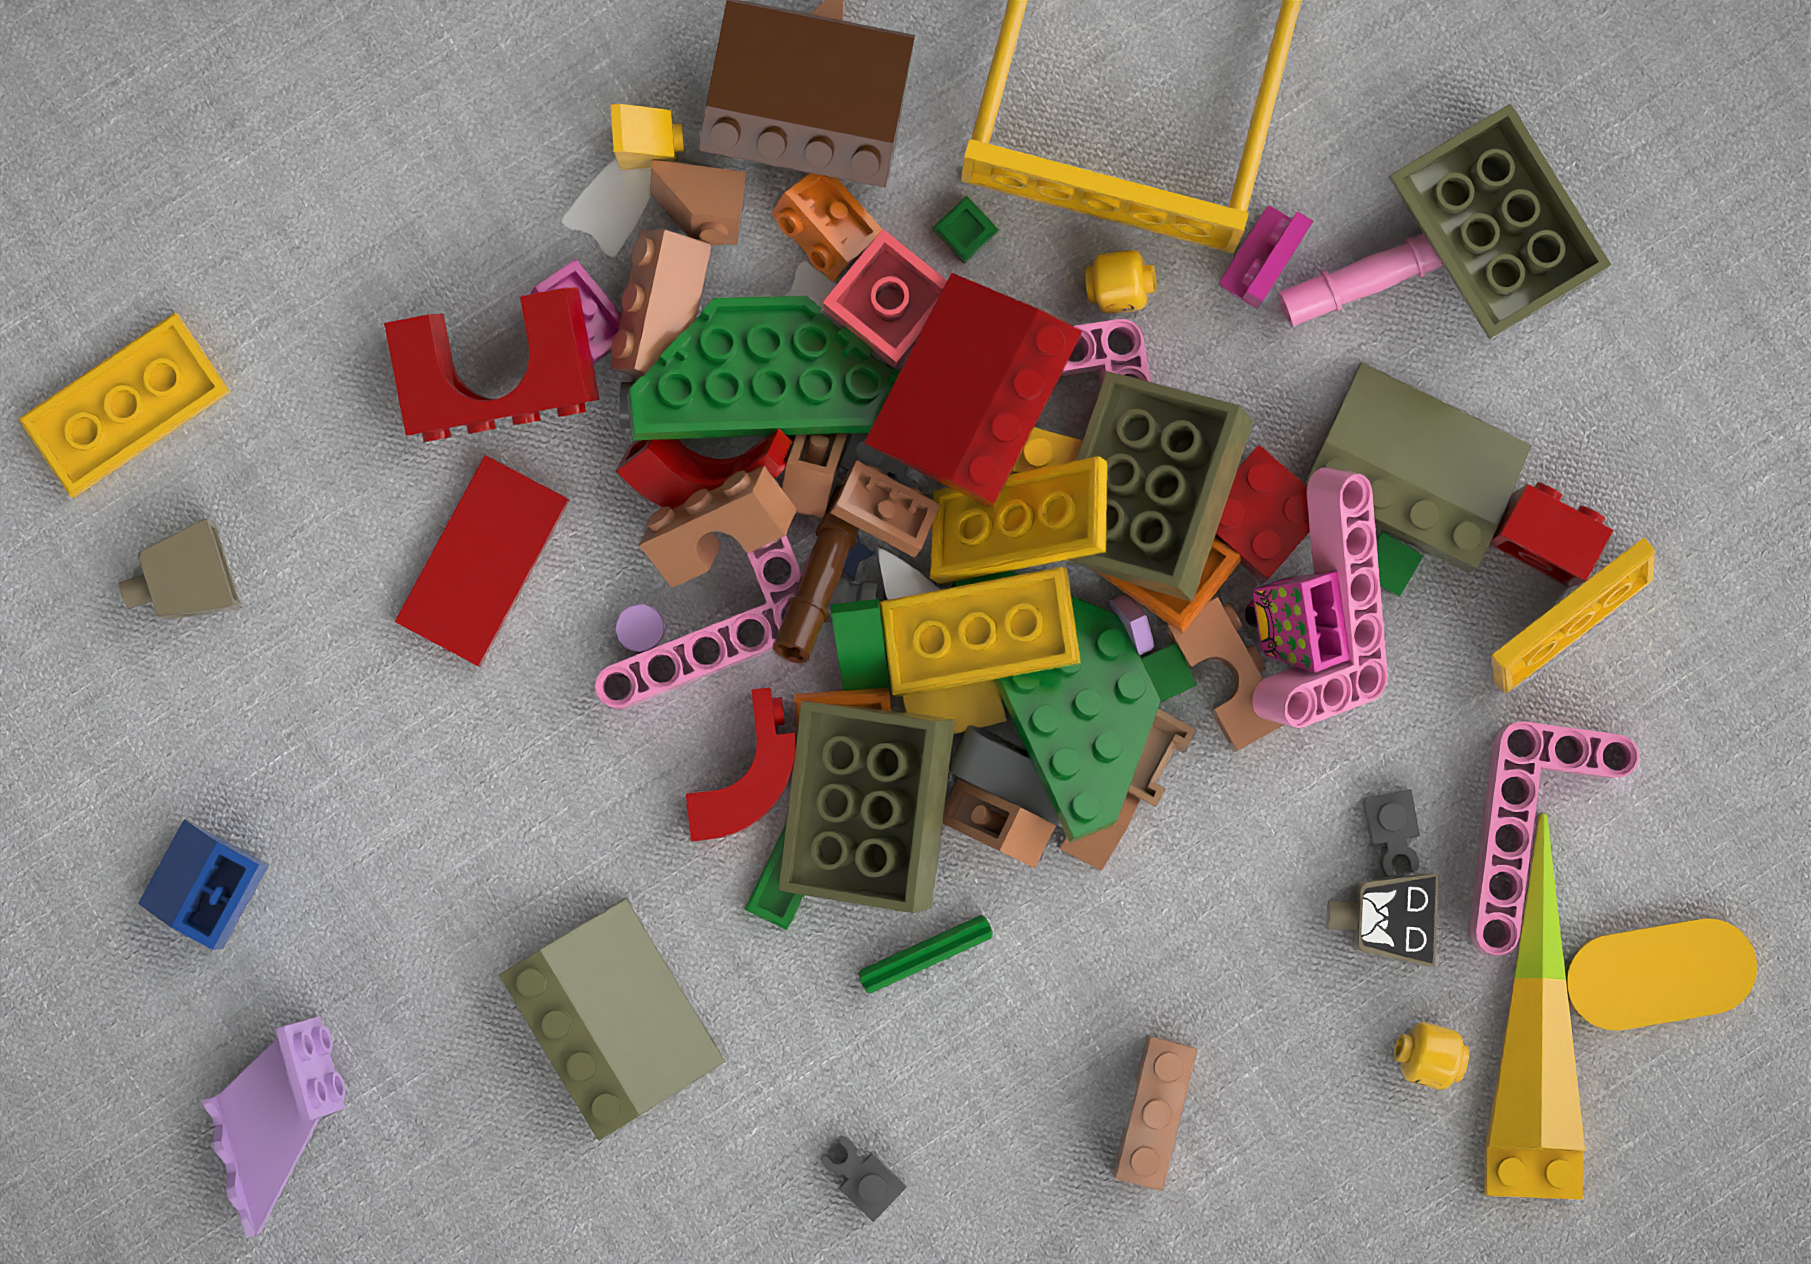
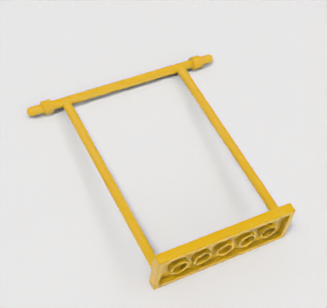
[961,0,1302,254]

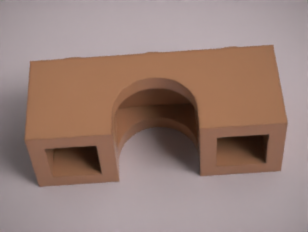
[639,466,797,588]
[1164,597,1284,752]
[1112,1035,1198,1191]

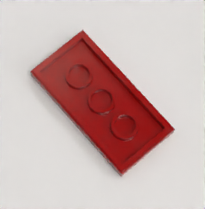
[395,455,570,667]

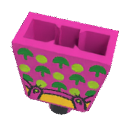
[1245,571,1350,672]

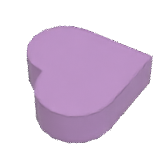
[1110,593,1154,655]

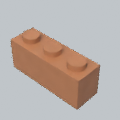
[610,229,712,377]

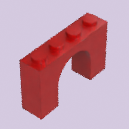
[384,287,600,443]

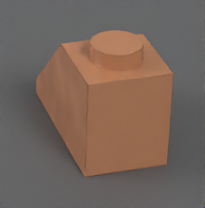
[650,159,747,245]
[782,433,848,518]
[942,778,1056,868]

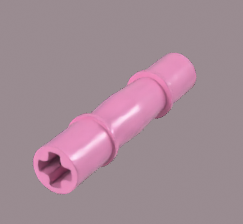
[1278,234,1443,327]

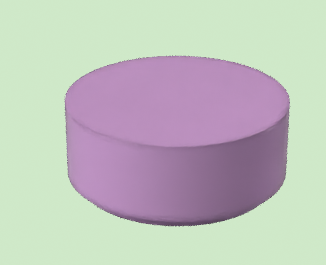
[616,604,664,653]

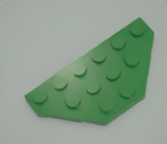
[627,296,900,440]
[951,571,1161,843]

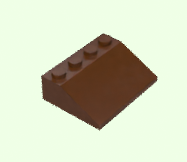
[699,0,915,188]

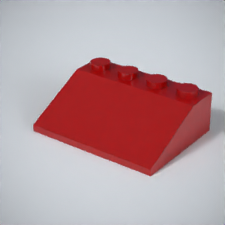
[864,273,1082,509]

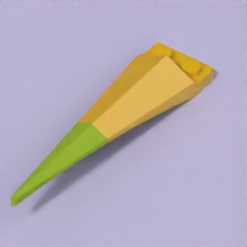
[1484,812,1585,1200]

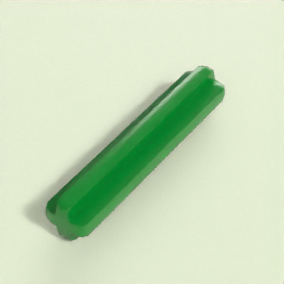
[858,915,993,994]

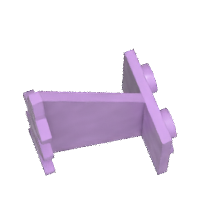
[201,1016,345,1238]

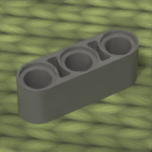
[949,725,1062,827]

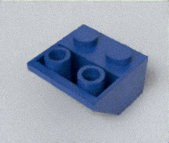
[138,819,269,950]

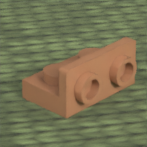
[830,460,940,558]

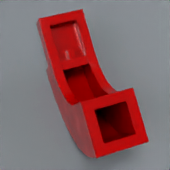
[616,428,792,509]
[686,687,796,842]

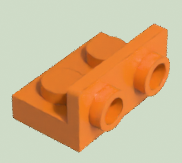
[772,173,882,282]

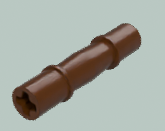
[772,485,860,663]

